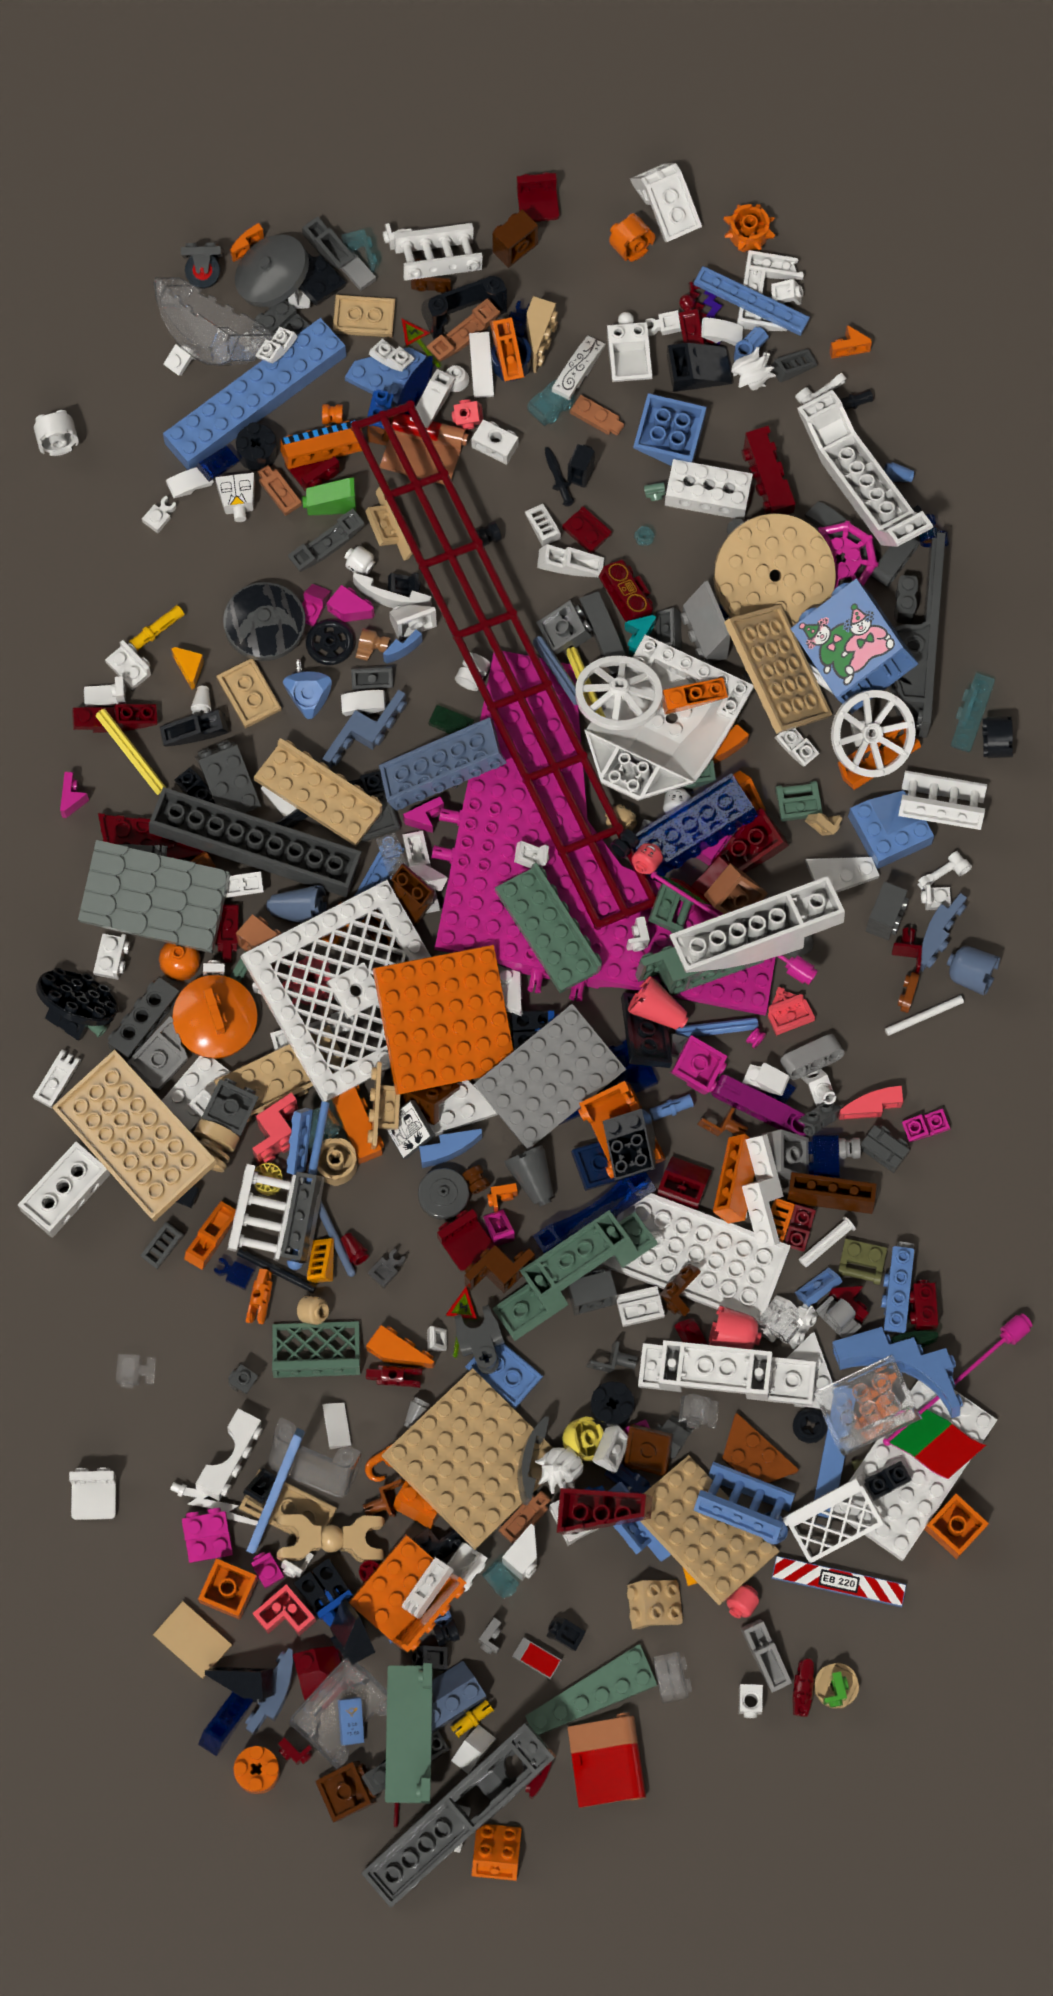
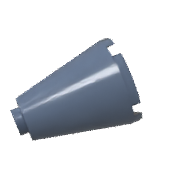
[267,885,327,923]

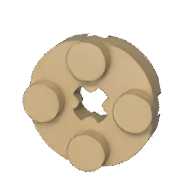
[814,1663,859,1709]

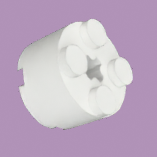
[34,410,79,456]

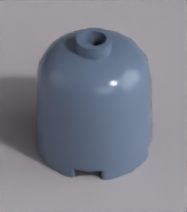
[947,946,1001,996]

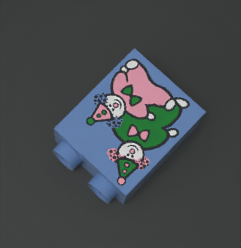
[790,578,918,713]

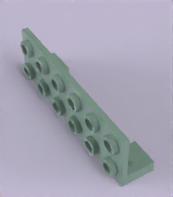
[385,1663,433,1803]

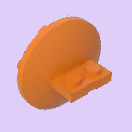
[173,975,257,1059]

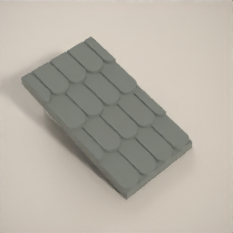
[78,840,230,953]

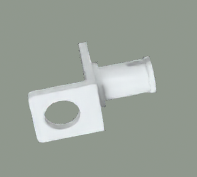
[801,1069,836,1107]

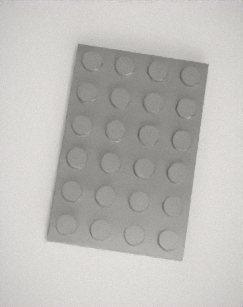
[473,1004,626,1150]

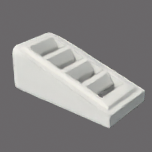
[525,504,561,547]

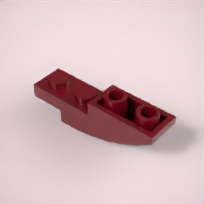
[72,704,157,733]

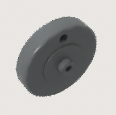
[418,1168,469,1220]

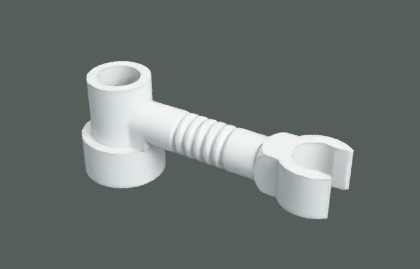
[795,373,847,405]
[917,851,972,891]

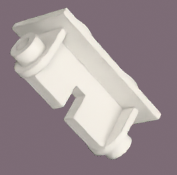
[780,1304,818,1350]

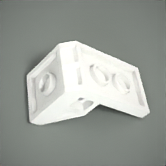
[630,163,702,242]

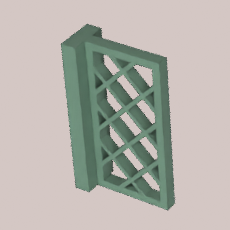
[272,1321,360,1378]

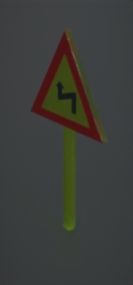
[401,318,440,368]
[445,1287,477,1358]

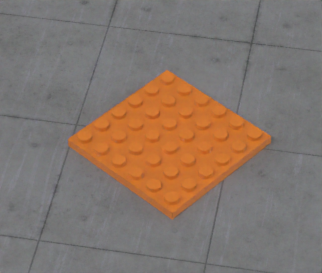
[372,945,514,1095]

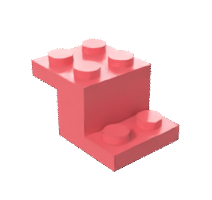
[252,1092,298,1165]

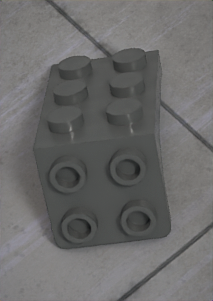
[195,740,261,813]

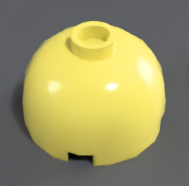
[562,1416,604,1461]

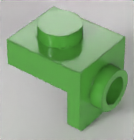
[823,1671,849,1708]

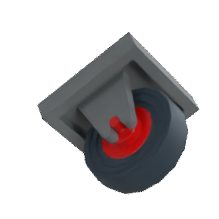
[181,243,223,289]

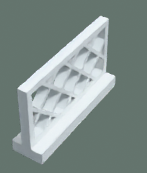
[782,1475,885,1563]

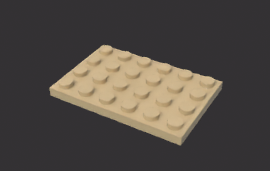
[724,604,833,734]
[640,1455,779,1606]

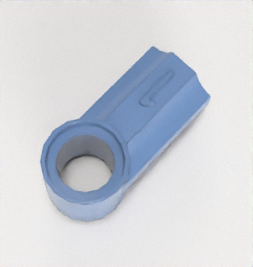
[733,326,769,362]

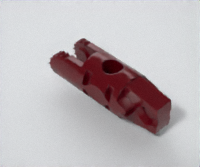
[366,1365,422,1388]
[792,1658,815,1717]

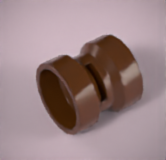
[462,1165,491,1194]

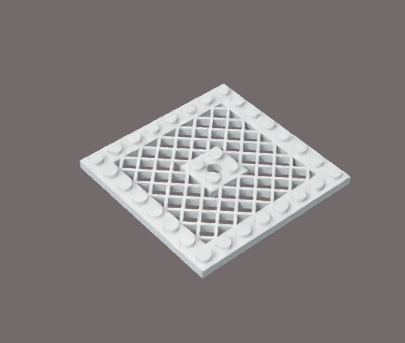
[240,880,431,1102]

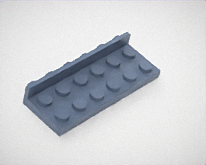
[379,717,506,810]

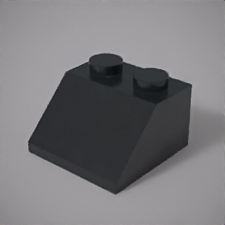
[330,1598,375,1665]

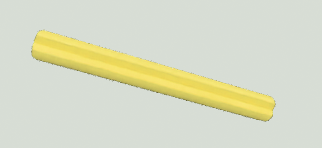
[566,646,606,718]
[96,709,166,795]

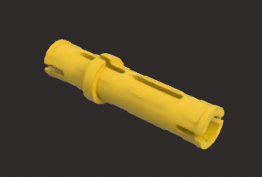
[129,605,185,651]

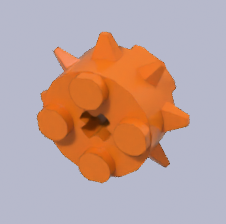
[723,204,775,252]

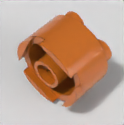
[609,213,655,262]
[233,1746,280,1794]

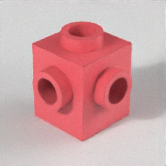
[452,400,484,430]

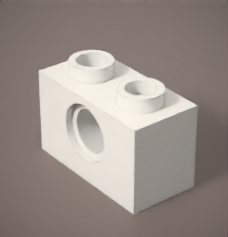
[472,419,519,465]

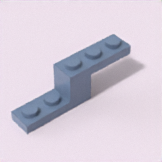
[322,690,407,769]

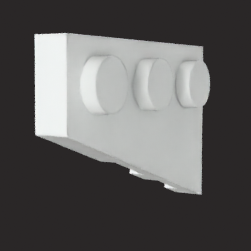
[805,857,879,893]

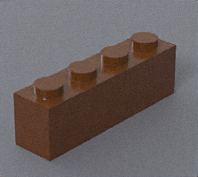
[787,1172,877,1214]

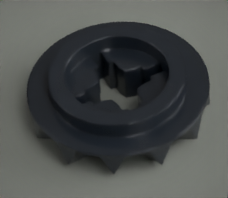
[792,1409,827,1444]

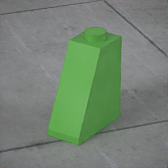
[303,478,356,515]

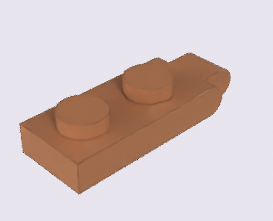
[570,395,625,435]
[258,465,302,516]
[498,1490,551,1545]

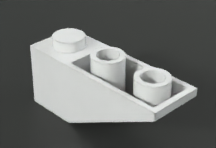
[410,369,455,428]

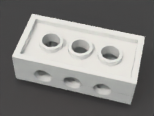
[665,459,753,520]
[18,1142,110,1238]

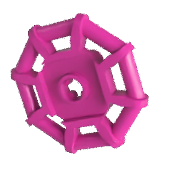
[818,520,879,590]

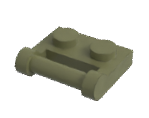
[838,1239,887,1285]

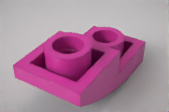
[902,1108,951,1142]

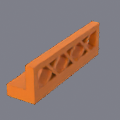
[838,720,921,790]

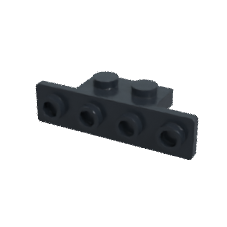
[412,1527,465,1561]

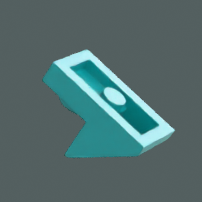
[624,615,656,656]

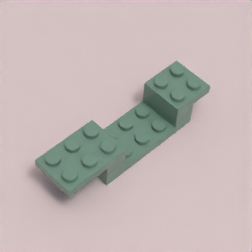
[635,946,764,996]
[492,1210,658,1341]

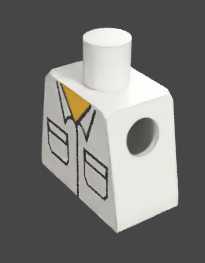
[215,472,255,522]

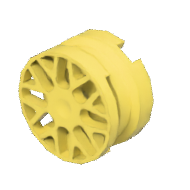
[254,1163,283,1196]

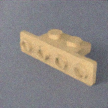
[365,483,412,561]
[367,1062,400,1149]

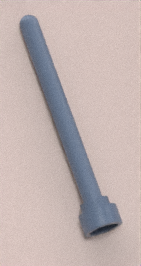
[318,1200,356,1277]

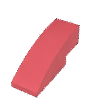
[838,1086,903,1120]

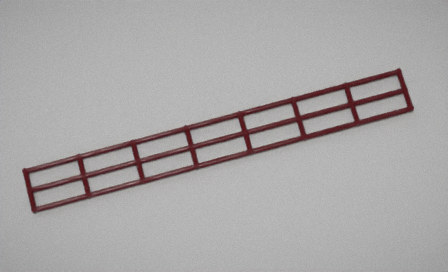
[351,400,656,930]

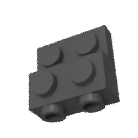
[254,300,310,341]
[536,600,593,656]
[202,1078,259,1136]

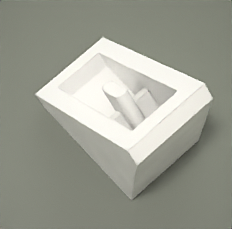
[451,1725,496,1775]

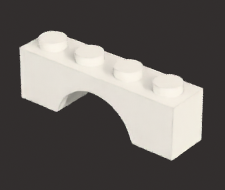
[196,1409,263,1501]

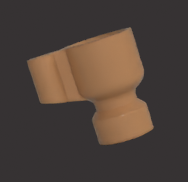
[355,628,391,661]

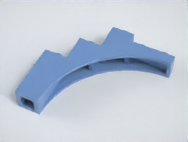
[833,1327,963,1418]

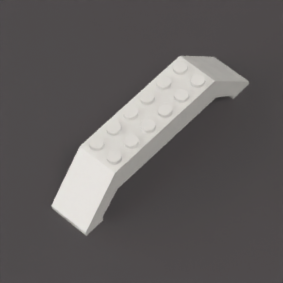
[797,390,933,547]

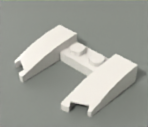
[737,250,804,331]

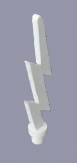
[170,1482,258,1526]

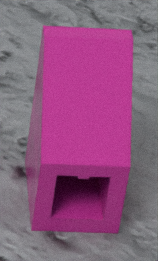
[327,585,375,622]

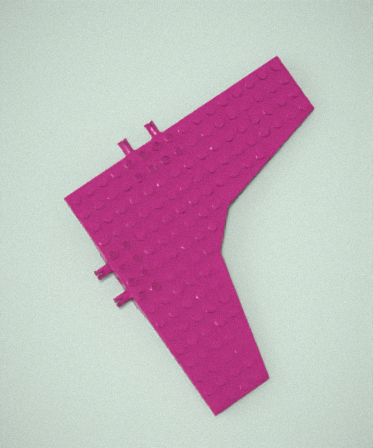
[431,651,776,1016]

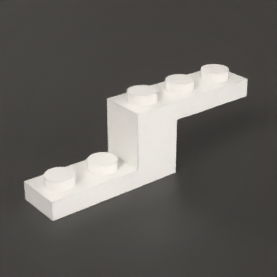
[742,1134,784,1249]

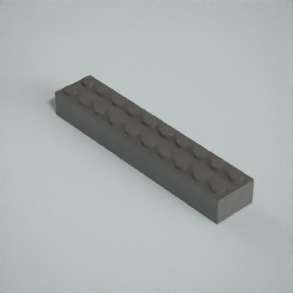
[149,787,361,898]

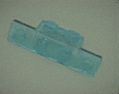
[951,673,995,752]

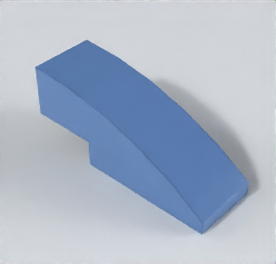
[419,1129,482,1168]

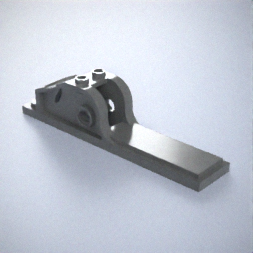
[888,533,945,738]
[361,1722,556,1908]

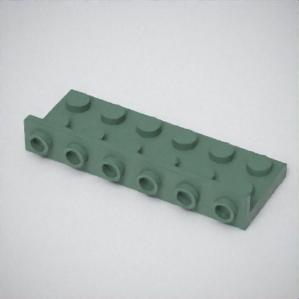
[495,863,602,993]

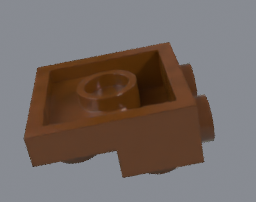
[315,1761,378,1823]

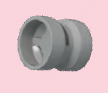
[837,1137,861,1159]

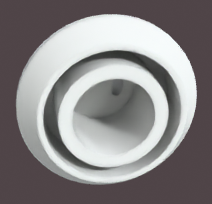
[445,366,469,392]

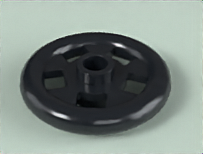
[306,619,355,665]

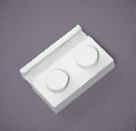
[616,1286,665,1327]

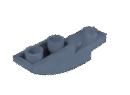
[920,893,967,972]
[245,1648,294,1735]

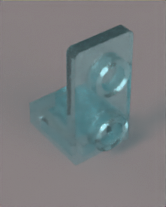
[341,229,378,273]

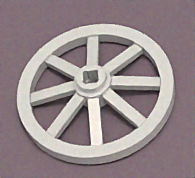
[575,656,662,730]
[831,690,916,777]

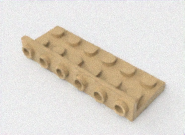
[254,738,382,847]
[213,1025,348,1122]

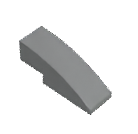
[740,1619,792,1693]

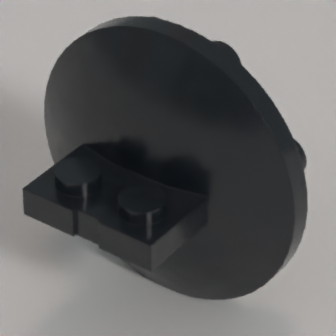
[36,968,118,1041]

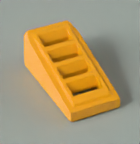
[307,1238,334,1283]

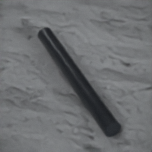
[237,1248,317,1293]

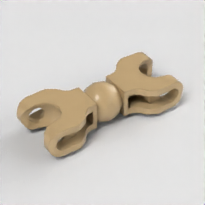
[277,1514,385,1563]

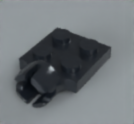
[299,252,346,306]

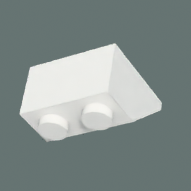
[502,1524,537,1581]

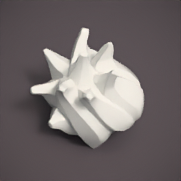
[731,347,776,390]
[535,1446,583,1494]

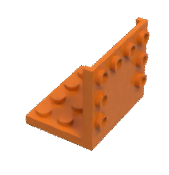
[349,1535,466,1652]

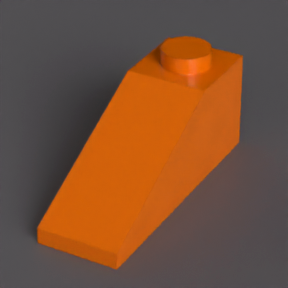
[490,317,524,381]

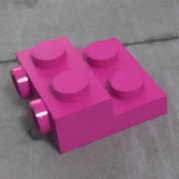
[670,1035,727,1095]
[182,1508,233,1563]

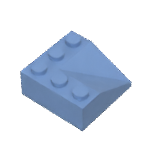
[633,393,707,466]
[848,790,934,869]

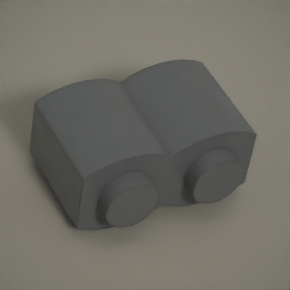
[894,575,918,624]

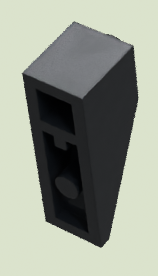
[205,1667,275,1703]

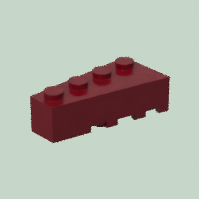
[741,425,795,515]
[557,1488,653,1535]

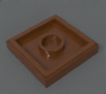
[624,1424,673,1476]

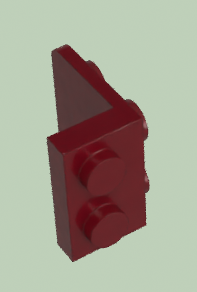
[517,172,559,222]
[285,456,340,492]
[437,1209,494,1271]

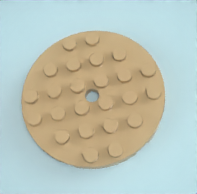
[714,514,836,627]

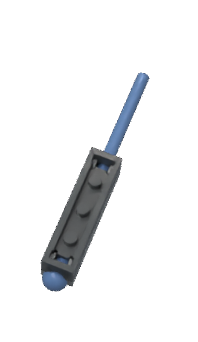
[281,1101,330,1270]

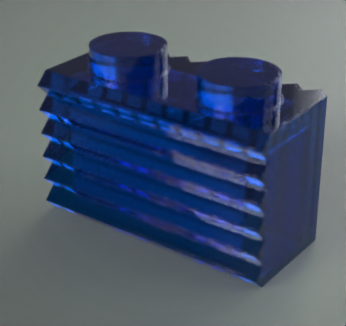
[808,1135,840,1178]

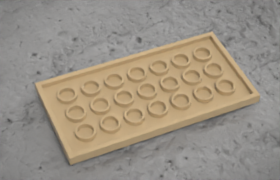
[52,1049,218,1222]

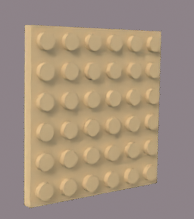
[382,1368,553,1550]

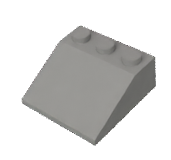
[680,581,730,664]

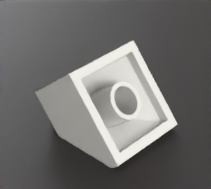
[389,605,437,641]

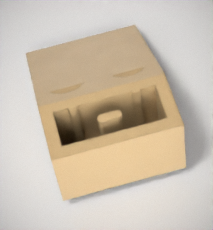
[526,296,558,373]

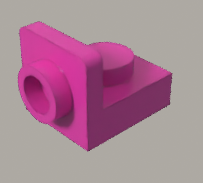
[251,1552,284,1589]

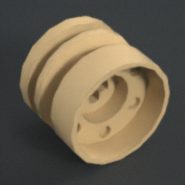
[193,1119,240,1172]

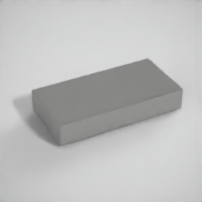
[341,249,376,291]

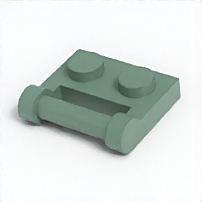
[775,781,823,822]
[648,883,694,934]

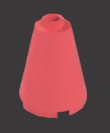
[628,976,688,1030]

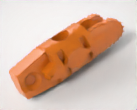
[246,1269,273,1324]

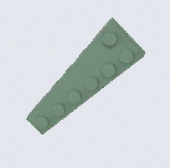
[525,1644,657,1736]

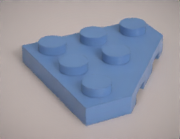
[345,347,426,406]

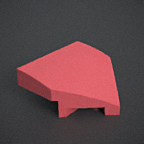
[768,987,815,1036]

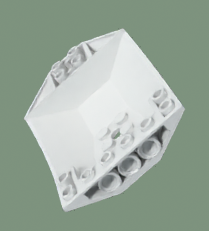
[585,635,754,801]

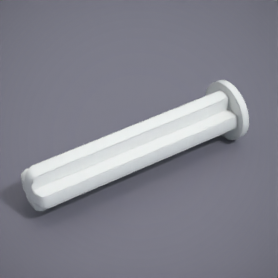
[799,1216,856,1267]

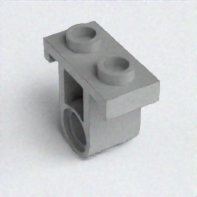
[816,1296,862,1339]

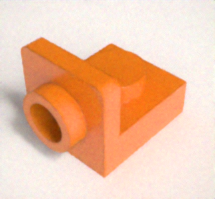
[487,1183,517,1212]

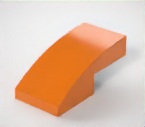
[230,223,264,262]

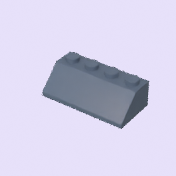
[431,1661,487,1734]

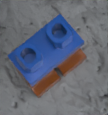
[367,390,394,446]

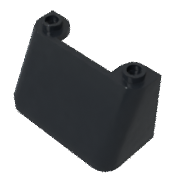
[421,276,507,339]

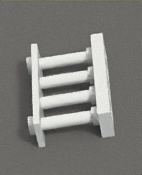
[394,223,482,281]
[898,770,987,830]
[227,1164,296,1261]

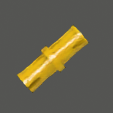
[450,1699,494,1738]

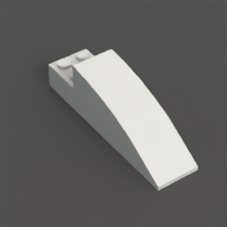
[669,876,845,973]

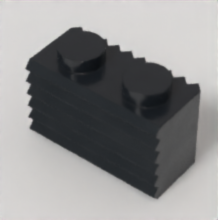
[567,444,595,488]

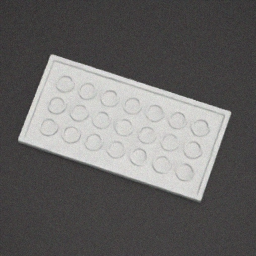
[600,1185,791,1326]
[830,1380,997,1561]

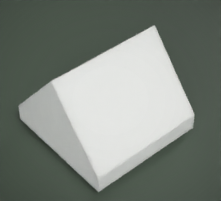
[427,1326,447,1351]

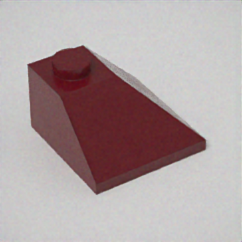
[293,1646,348,1701]

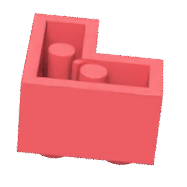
[252,1584,316,1636]

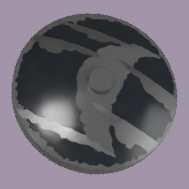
[223,582,306,661]

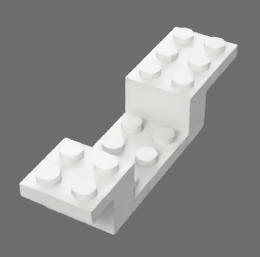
[638,1340,816,1406]

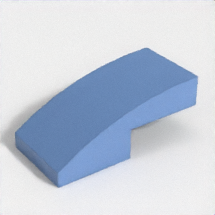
[383,629,423,663]

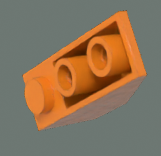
[662,677,728,714]
[366,1325,435,1368]

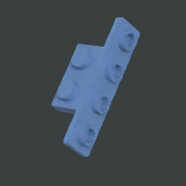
[881,1246,914,1333]
[609,1482,671,1562]

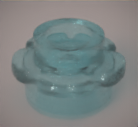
[634,527,654,546]

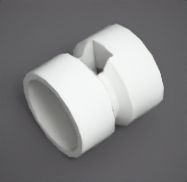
[455,653,491,691]

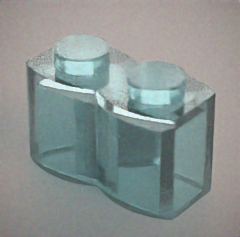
[528,379,573,426]

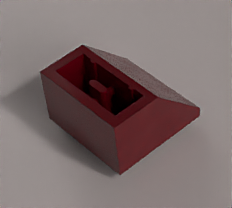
[657,1156,712,1210]

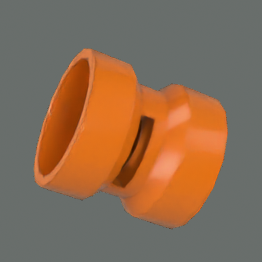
[322,404,343,424]

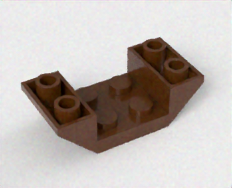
[361,863,434,952]

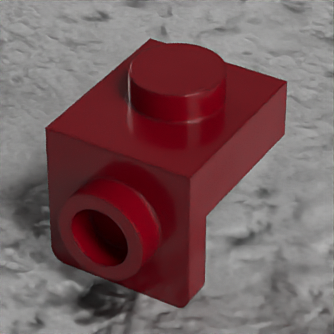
[278,1737,314,1765]

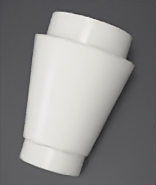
[191,686,211,716]

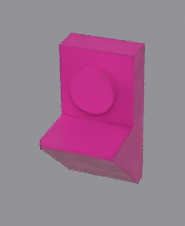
[302,584,332,626]
[60,772,89,818]
[403,797,444,833]

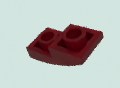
[785,1204,816,1252]
[525,1761,552,1799]

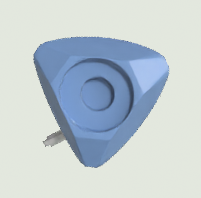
[283,659,332,719]

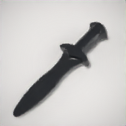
[545,447,574,507]

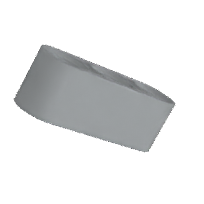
[780,1034,845,1080]

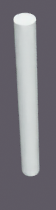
[885,995,964,1036]

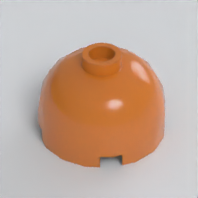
[159,943,201,981]

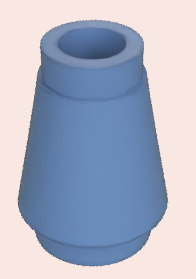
[884,462,914,482]

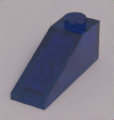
[198,1692,253,1757]

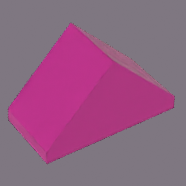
[483,1210,515,1247]

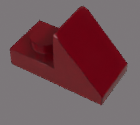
[829,1286,869,1324]

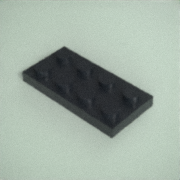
[621,993,673,1068]

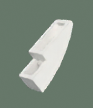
[469,332,494,398]
[537,544,604,577]

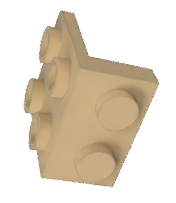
[627,1580,683,1629]

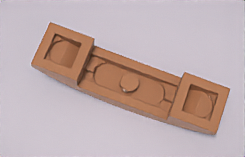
[426,298,500,362]

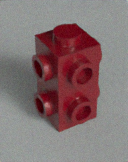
[909,1280,939,1331]

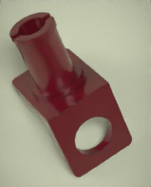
[892,928,922,974]

